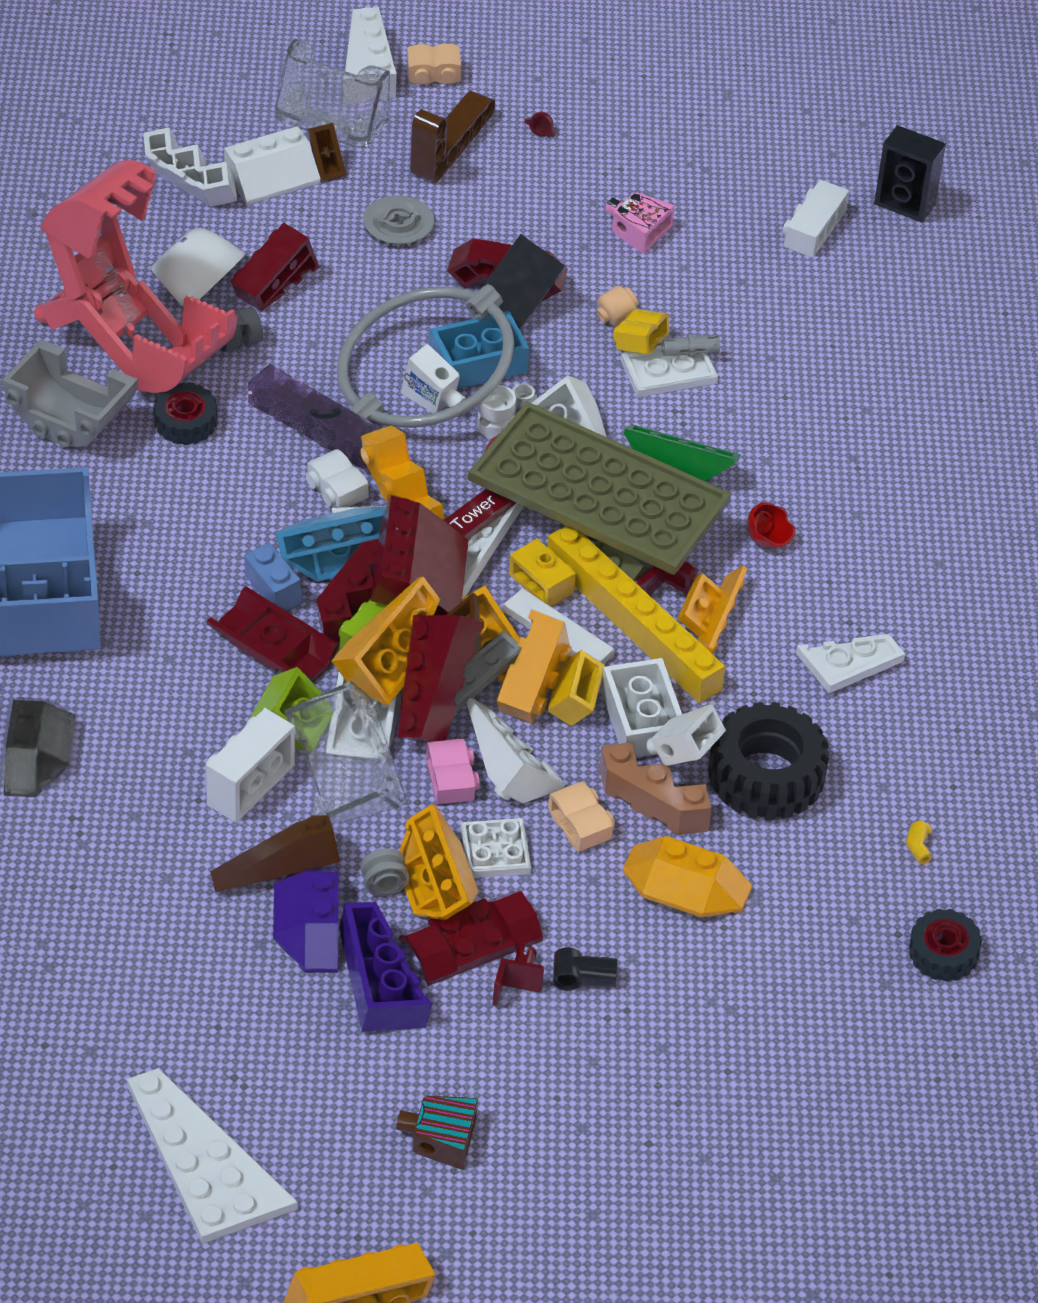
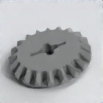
[363,196,434,248]

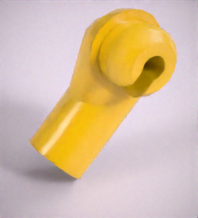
[905,820,932,865]

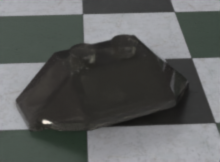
[3,697,76,797]

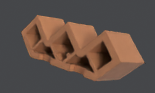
[599,742,712,835]

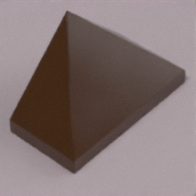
[307,123,346,182]

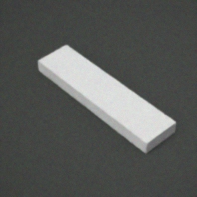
[503,588,614,664]

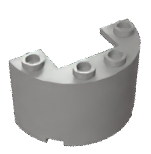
[2,339,138,448]

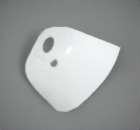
[151,228,246,307]

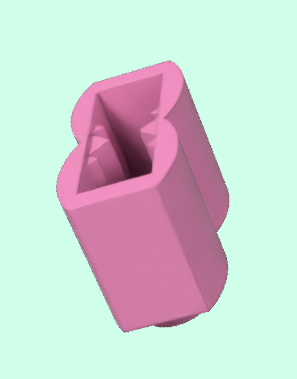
[426,738,480,805]

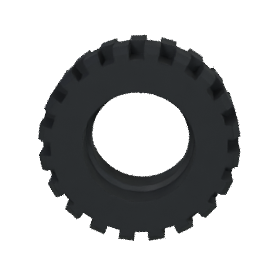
[708,702,830,820]

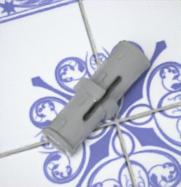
[662,334,720,357]

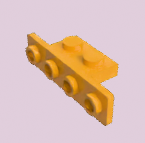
[677,565,747,653]

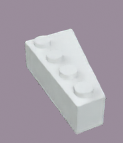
[344,7,396,103]

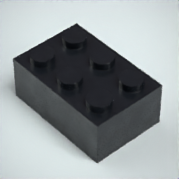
[874,125,946,223]

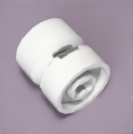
[477,385,516,439]

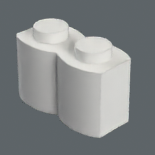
[306,449,369,508]

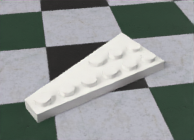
[127,1068,298,1244]

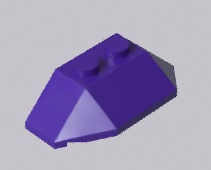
[273,866,338,973]

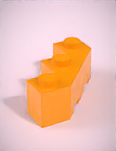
[360,425,445,520]

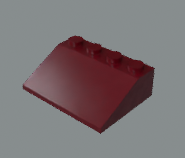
[370,495,468,615]

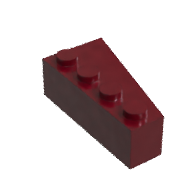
[397,615,484,743]

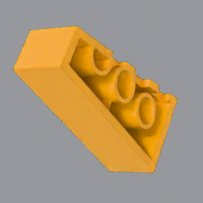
[283,1242,436,1303]

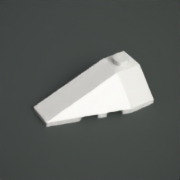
[532,376,606,437]
[466,698,566,803]

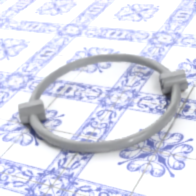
[337,284,514,430]

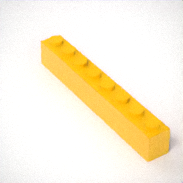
[547,526,725,704]

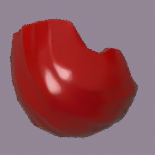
[747,502,795,549]

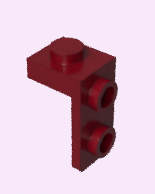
[635,562,698,596]

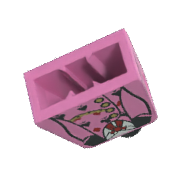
[605,192,675,253]

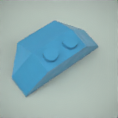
[276,506,387,582]

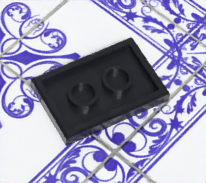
[481,234,566,330]

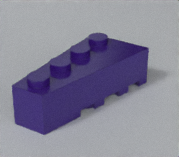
[339,902,432,1032]

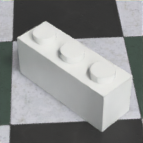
[782,179,850,257]

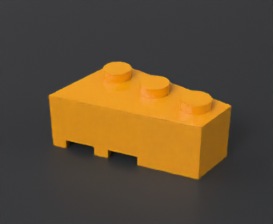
[497,609,572,724]

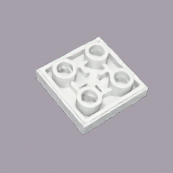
[460,818,531,878]

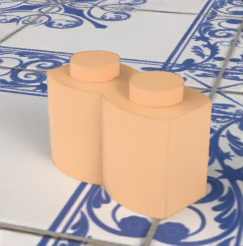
[407,44,461,84]
[548,781,615,852]

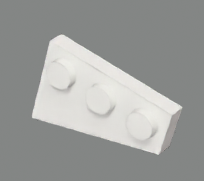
[796,634,905,693]

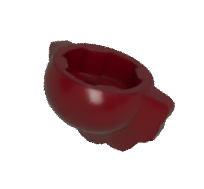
[524,112,556,137]

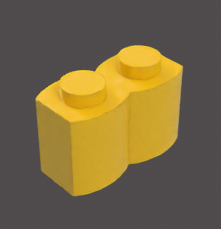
[613,309,669,355]

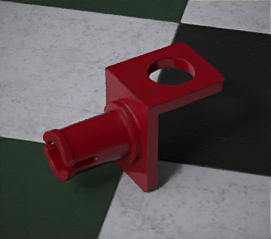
[492,944,544,1006]

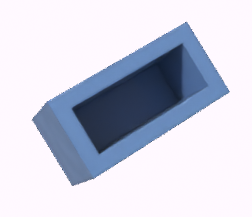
[244,542,303,611]

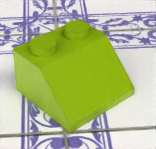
[249,667,333,753]

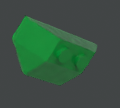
[624,424,741,481]

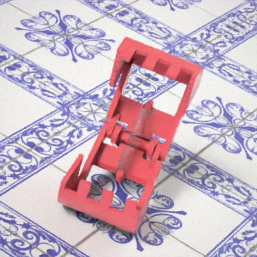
[34,160,238,393]

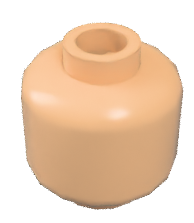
[596,285,639,327]

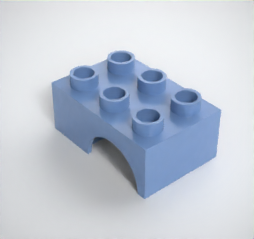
[0,467,101,657]

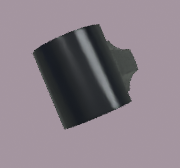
[552,947,618,991]

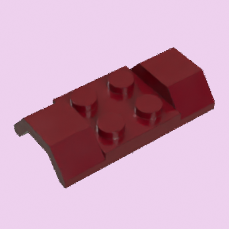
[207,586,339,683]
[399,891,543,986]

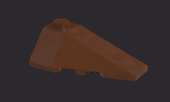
[210,815,340,893]

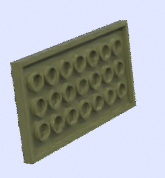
[468,401,731,575]

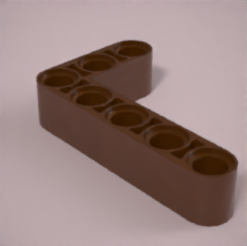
[410,90,496,182]

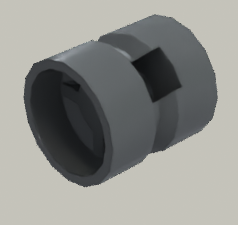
[221,307,263,352]

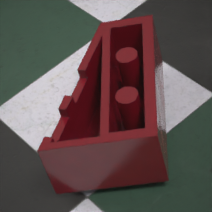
[230,222,320,312]

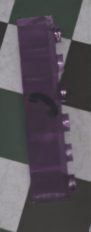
[248,364,382,475]

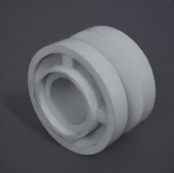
[360,848,409,897]

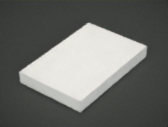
[620,345,718,397]

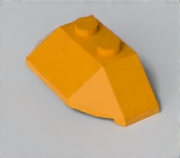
[400,804,479,920]
[622,836,753,918]

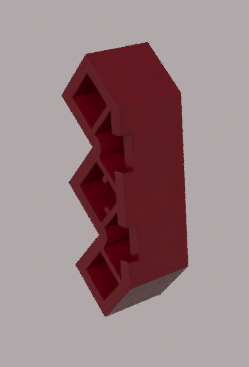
[447,238,568,302]
[316,539,379,642]

